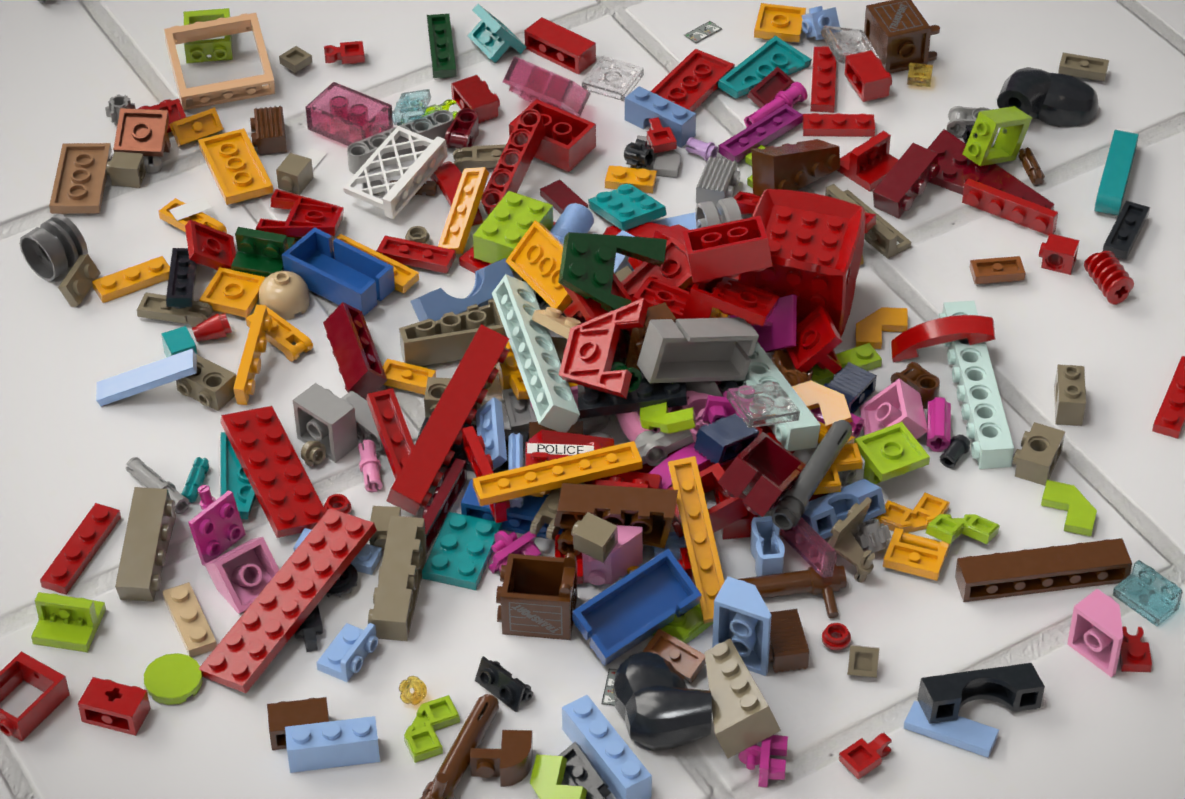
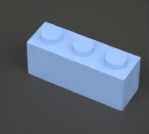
[285,716,380,773]

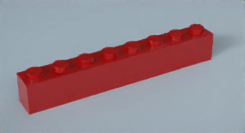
[386,324,510,516]

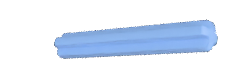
[508,433,524,508]

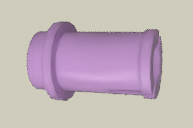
[685,137,718,161]

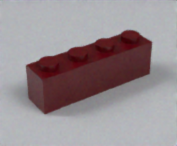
[323,302,387,401]

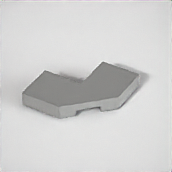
[637,135,681,178]

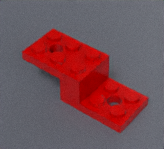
[631,277,780,326]

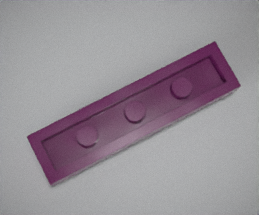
[718,104,803,163]

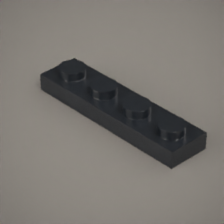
[166,248,197,309]

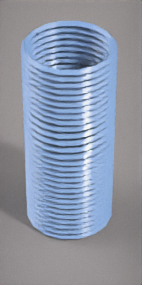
[550,203,594,244]

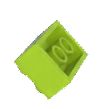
[473,191,554,272]

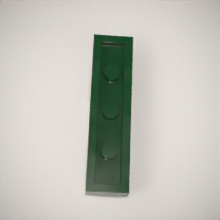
[427,13,457,78]

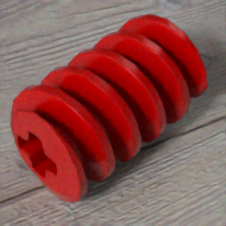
[1084,251,1134,305]

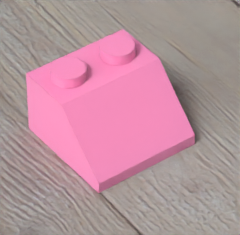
[859,378,928,439]
[582,525,643,585]
[204,537,279,614]
[1067,589,1123,677]

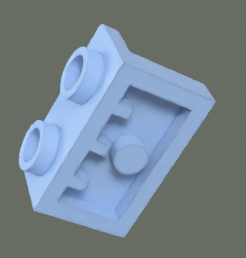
[316,623,378,682]

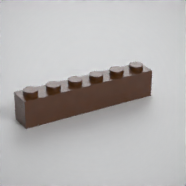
[955,538,1132,602]

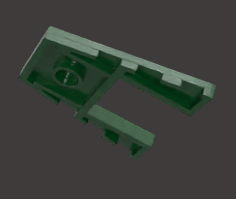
[558,232,667,312]

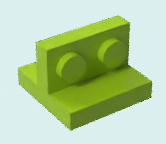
[854,422,930,484]
[31,592,106,653]

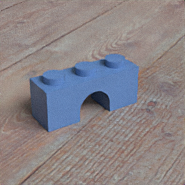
[625,86,696,148]
[797,479,886,543]

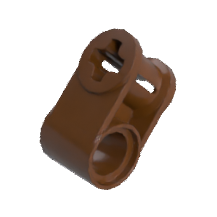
[890,362,940,409]

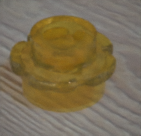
[399,676,427,705]

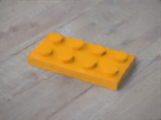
[198,128,274,205]
[506,220,572,314]

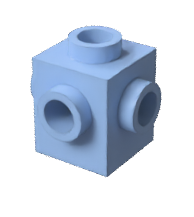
[801,6,841,40]

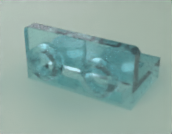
[392,89,431,126]
[1113,560,1183,627]

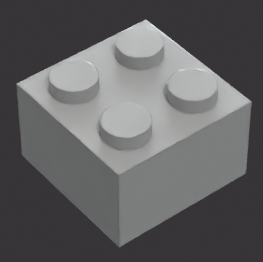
[293,383,358,463]

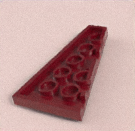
[927,129,1055,210]

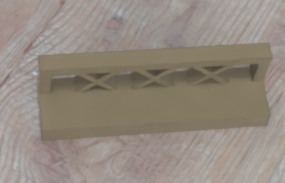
[825,184,911,259]

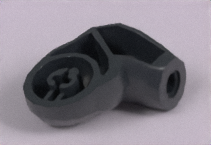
[997,67,1098,127]
[613,652,712,751]

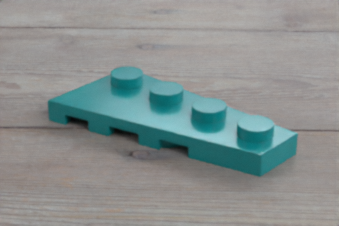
[718,36,812,99]
[220,432,256,519]

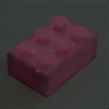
[502,56,591,117]
[305,82,394,146]

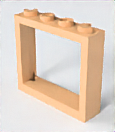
[164,13,275,110]

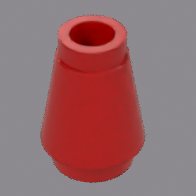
[192,313,232,342]

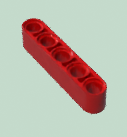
[481,109,546,216]

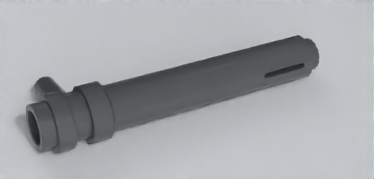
[758,420,852,530]

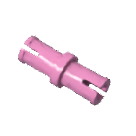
[358,440,382,492]

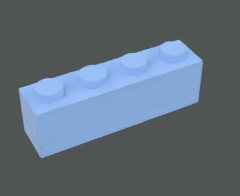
[562,695,652,799]

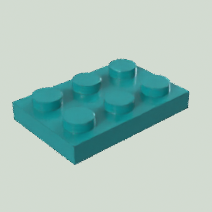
[588,184,667,231]
[422,512,502,590]

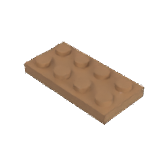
[49,143,112,214]

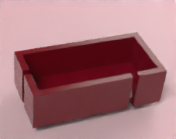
[717,432,806,517]

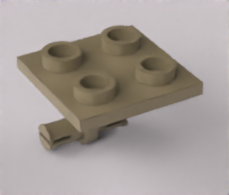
[823,497,875,582]

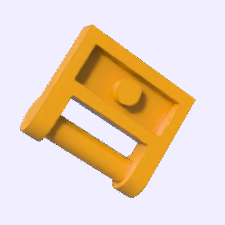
[883,527,950,581]

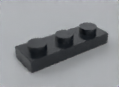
[1102,201,1150,260]

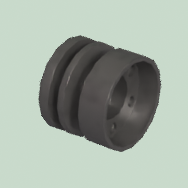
[19,214,88,281]

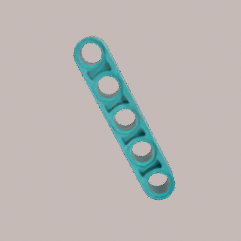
[1094,130,1139,216]

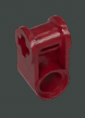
[445,108,479,149]

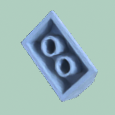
[712,576,771,676]

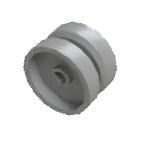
[695,197,742,229]

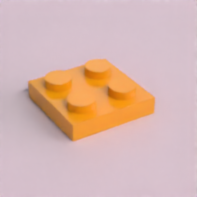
[754,3,806,43]
[199,267,266,318]

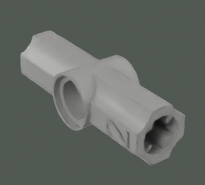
[635,429,694,466]

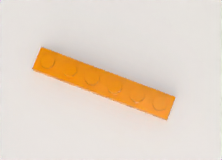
[473,441,643,506]
[668,456,724,624]

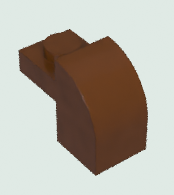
[470,730,533,787]

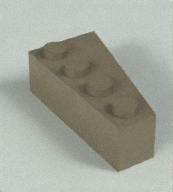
[399,299,507,367]
[115,487,176,602]
[368,515,427,641]
[704,639,781,759]

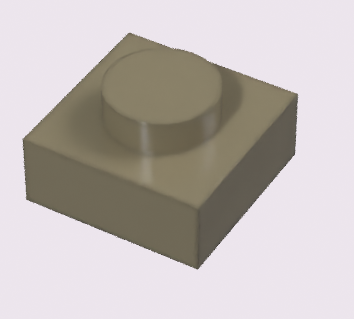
[279,46,313,73]
[847,645,879,678]

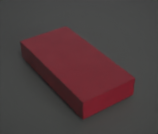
[747,66,794,108]
[540,179,588,214]

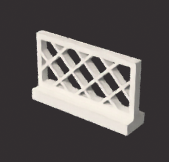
[343,126,448,219]

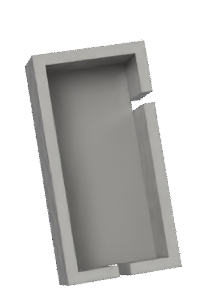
[637,317,759,383]

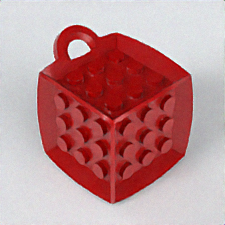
[738,189,865,337]

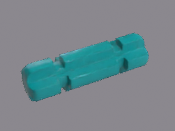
[181,457,209,503]

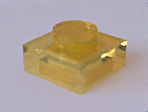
[907,63,933,87]

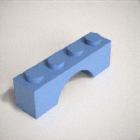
[410,258,514,322]

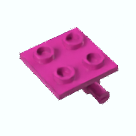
[728,295,797,353]
[188,485,246,566]

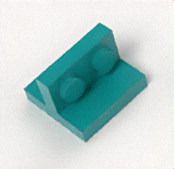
[467,4,527,63]

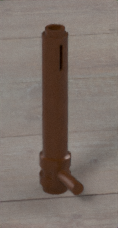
[724,563,847,618]
[419,694,499,799]

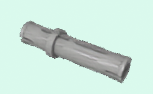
[126,457,189,514]

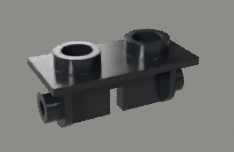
[475,656,533,712]

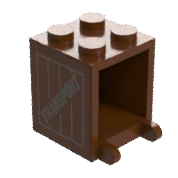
[863,0,940,74]
[496,553,578,640]

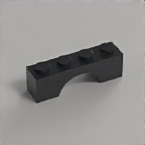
[917,663,1045,724]

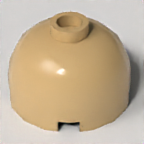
[259,271,310,320]

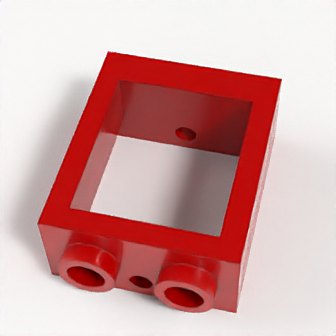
[668,463,749,538]
[0,651,70,741]

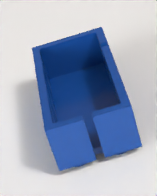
[282,227,395,316]
[572,548,702,666]

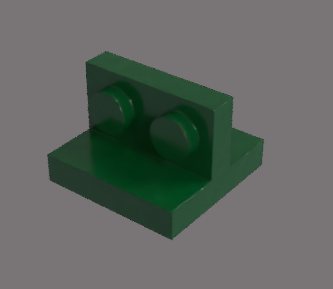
[231,227,296,277]

